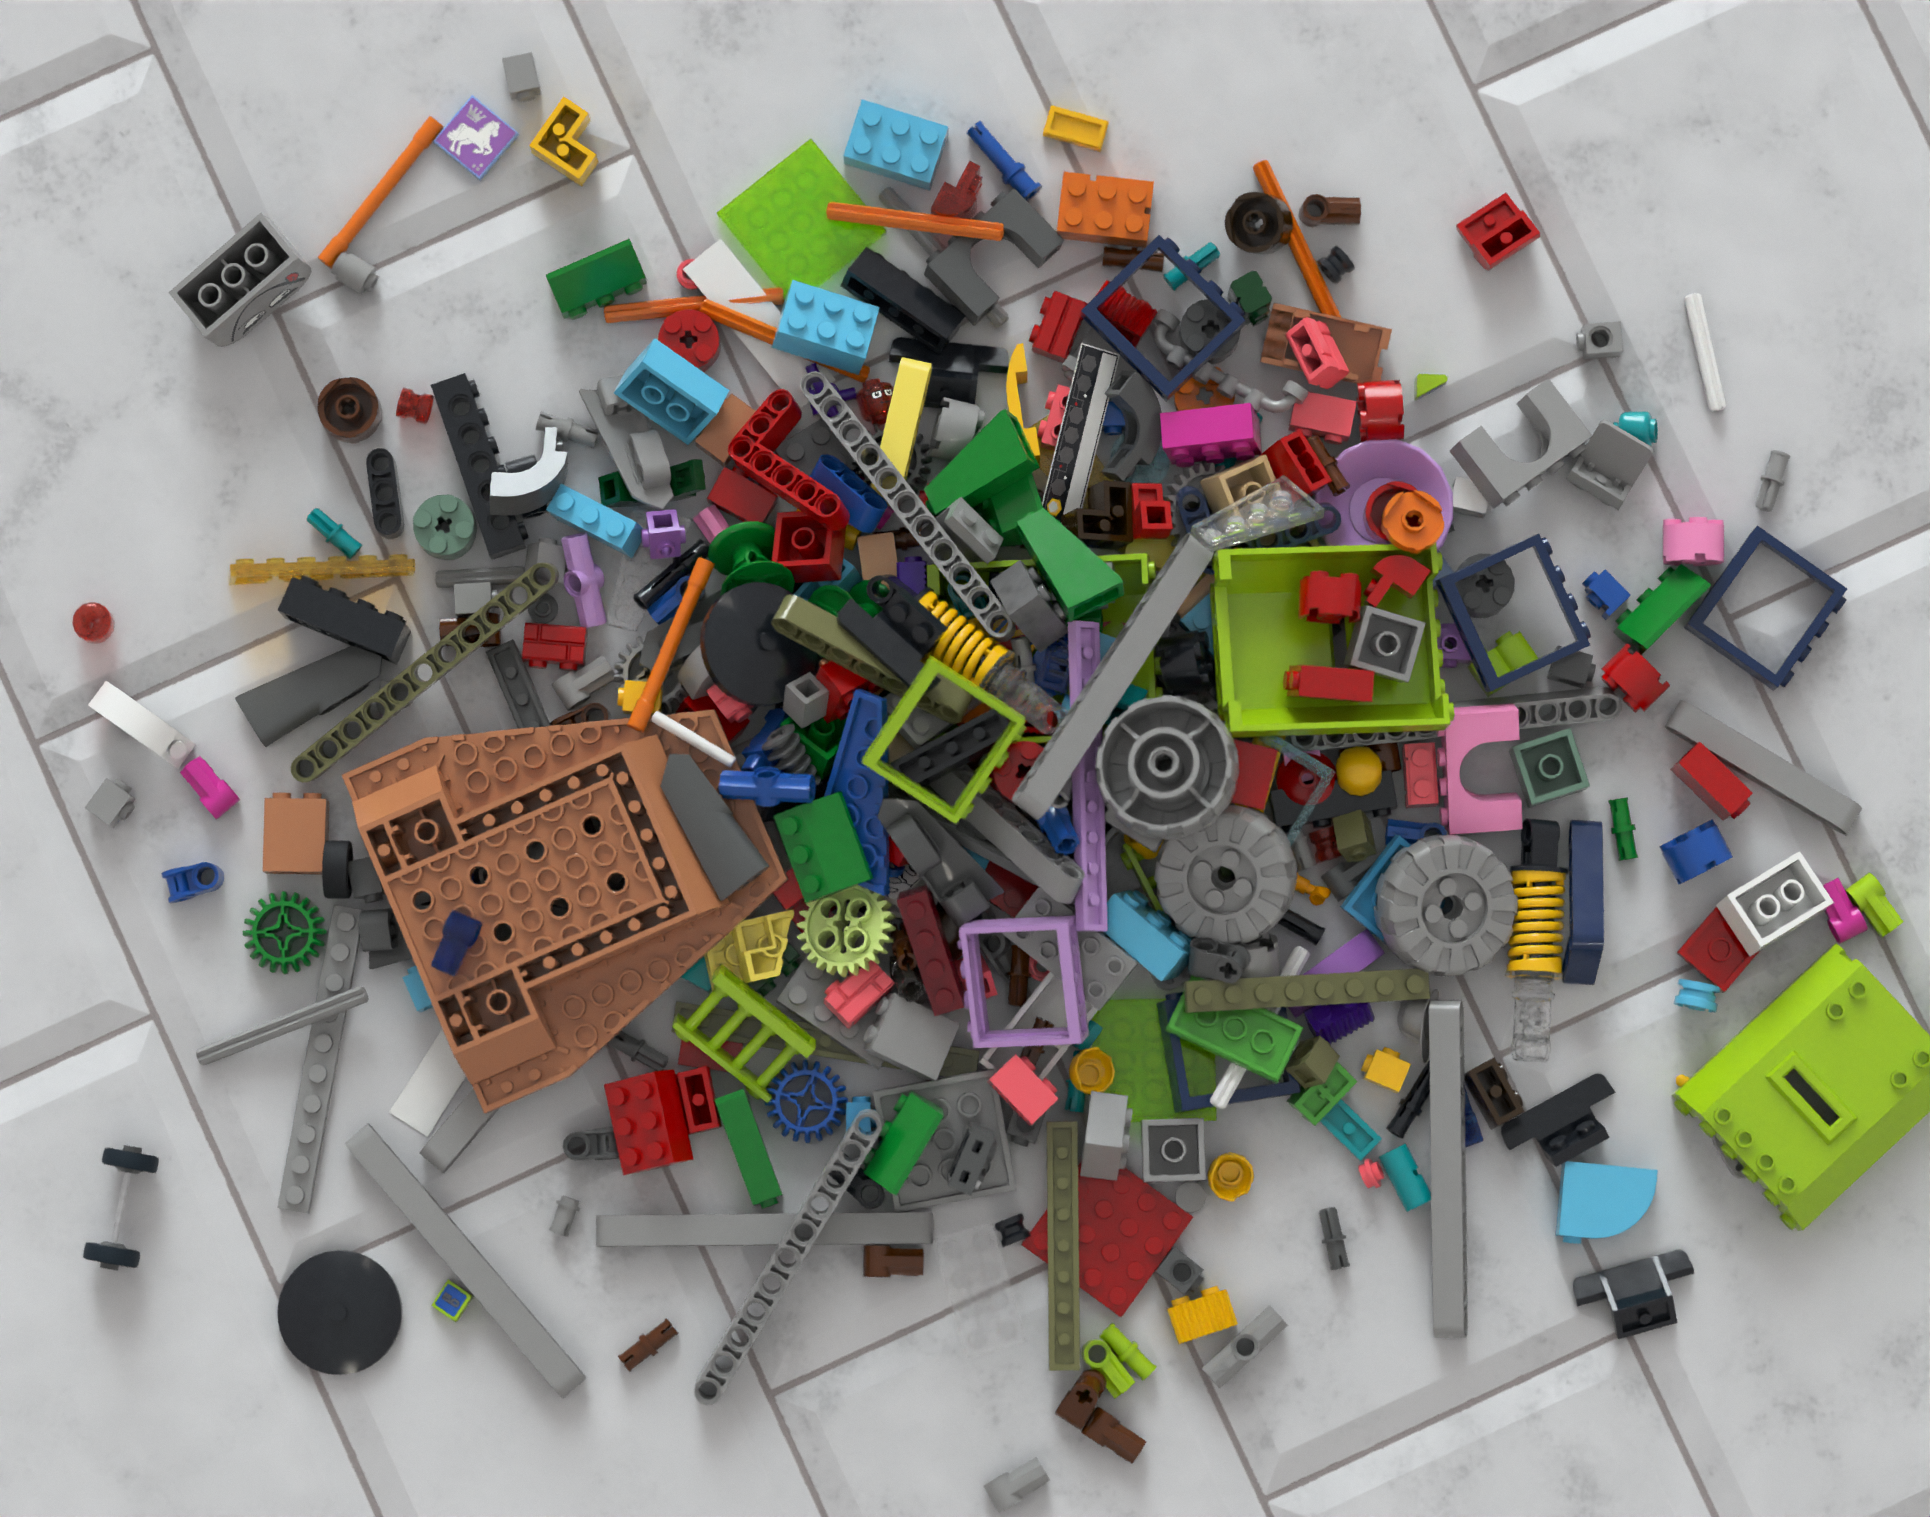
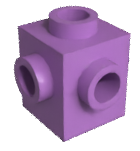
[641,509,686,560]
[1437,623,1471,668]

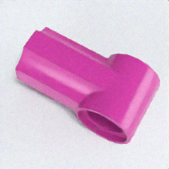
[180,756,240,820]
[1823,878,1868,944]

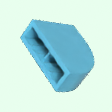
[1555,1161,1658,1244]

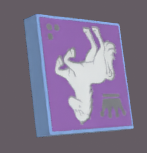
[433,95,519,180]

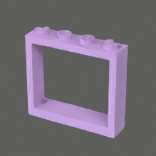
[957,915,1089,1048]

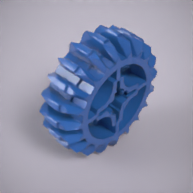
[765,1060,848,1143]

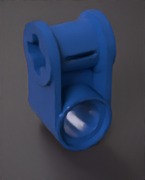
[161,862,224,903]

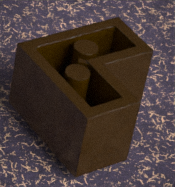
[1061,480,1133,550]

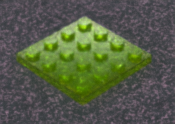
[717,138,887,298]
[1091,999,1217,1123]

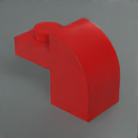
[1131,483,1173,539]
[1363,555,1431,608]

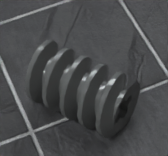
[761,724,821,785]

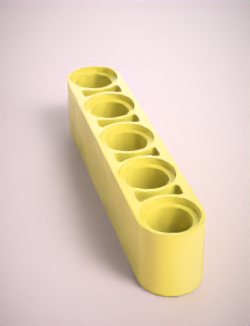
[871,357,932,506]

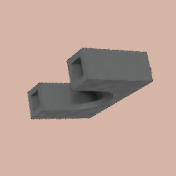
[924,188,1064,326]

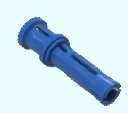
[966,121,1042,202]

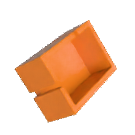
[1057,172,1154,248]

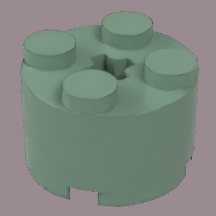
[413,494,477,560]

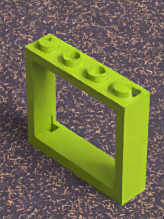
[862,655,1026,824]

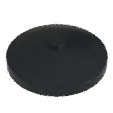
[700,582,819,706]
[277,1250,402,1375]

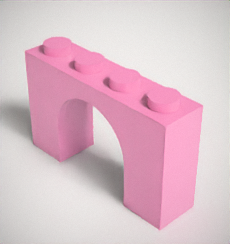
[1436,703,1523,835]

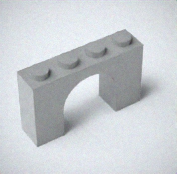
[1450,378,1592,509]

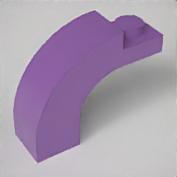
[1288,929,1385,1018]

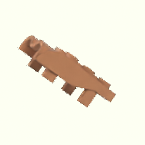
[1260,303,1392,384]

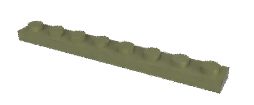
[1184,969,1430,1013]
[1046,1121,1080,1371]

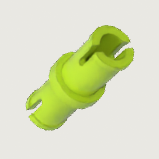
[1099,1323,1156,1381]

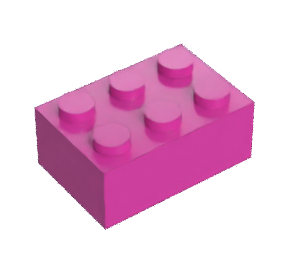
[1160,403,1262,468]

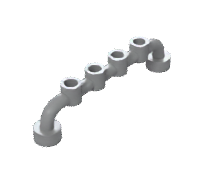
[1154,309,1309,413]

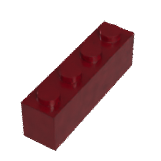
[897,885,965,1016]

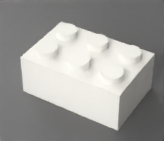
[1716,851,1834,956]

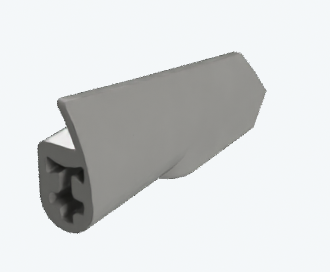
[579,375,674,511]

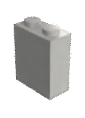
[863,993,960,1081]

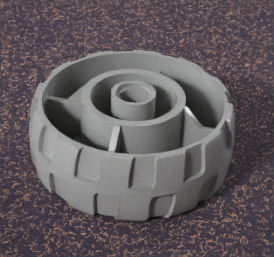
[1095,696,1239,840]
[1154,803,1297,945]
[1374,835,1518,976]

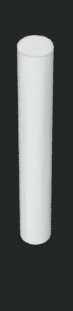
[651,711,736,768]

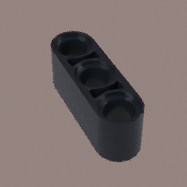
[366,448,404,539]

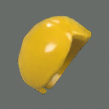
[1336,746,1382,796]
[1068,1047,1115,1095]
[1207,1152,1254,1202]

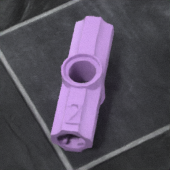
[561,533,607,628]

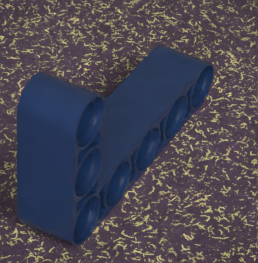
[1175,486,1341,575]
[1562,820,1604,985]

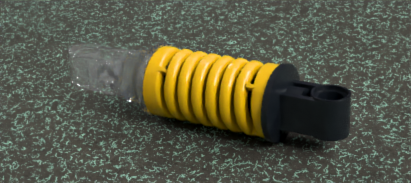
[867,574,1068,734]
[1505,818,1568,1063]

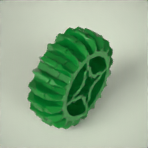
[243,891,327,974]

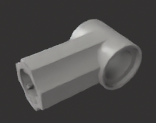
[552,655,615,711]
[983,1457,1050,1513]

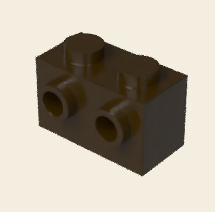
[1464,1057,1525,1130]

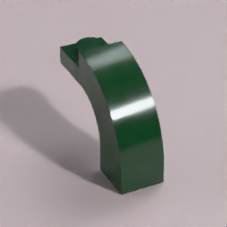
[598,459,706,507]

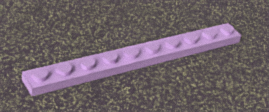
[1068,621,1108,932]

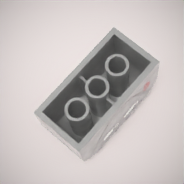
[168,213,311,347]

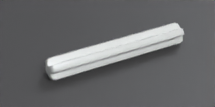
[1684,293,1726,411]

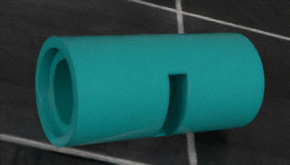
[1379,1143,1431,1212]

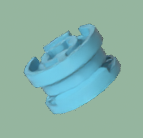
[1674,979,1721,1013]

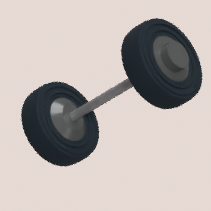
[83,1145,159,1270]

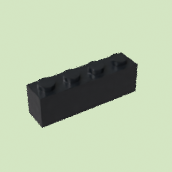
[840,247,966,354]
[890,709,1010,794]
[1269,770,1398,834]

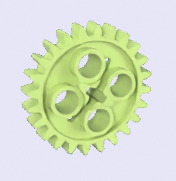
[797,885,896,977]

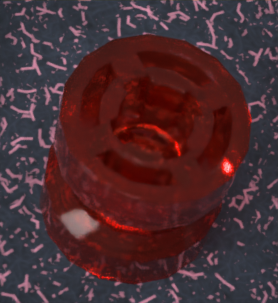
[396,388,434,425]
[1308,826,1342,863]

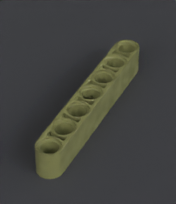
[772,595,973,724]

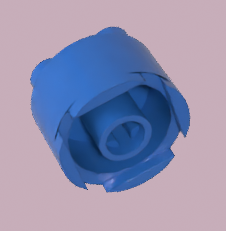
[1659,819,1733,884]

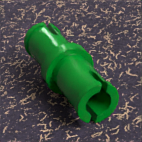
[1608,797,1638,861]

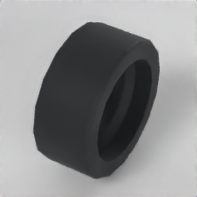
[322,840,353,899]

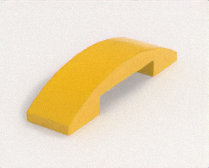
[1006,343,1040,467]

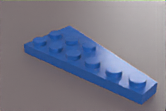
[824,689,890,896]

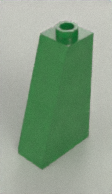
[924,409,1040,517]
[1016,508,1125,622]
[714,1089,783,1209]

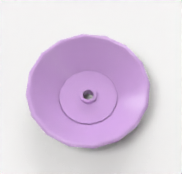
[1315,439,1453,551]

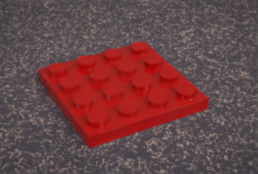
[1021,1161,1193,1317]

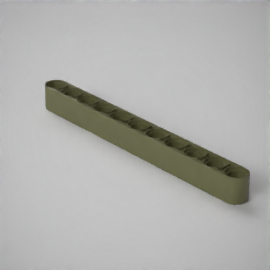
[291,562,559,782]

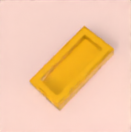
[1043,105,1109,152]

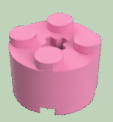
[1663,517,1724,566]

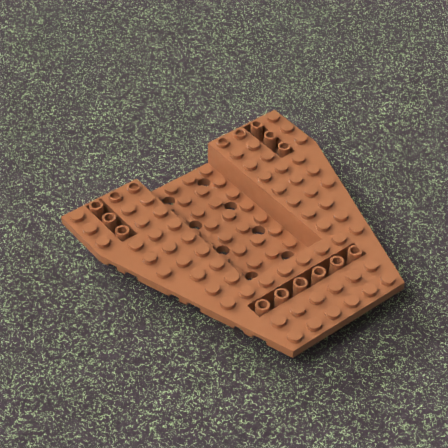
[342,710,788,1114]

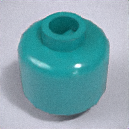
[1613,411,1658,446]

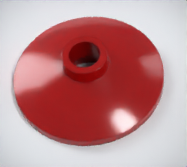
[1276,750,1337,806]

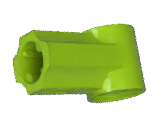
[1845,873,1903,938]
[1081,1339,1135,1399]

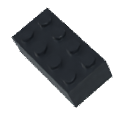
[278,575,411,665]

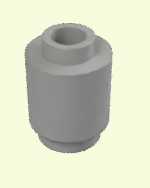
[331,252,379,294]

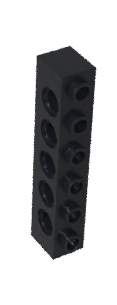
[431,373,529,560]

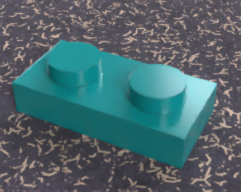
[1319,1099,1382,1161]

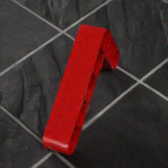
[728,389,850,531]

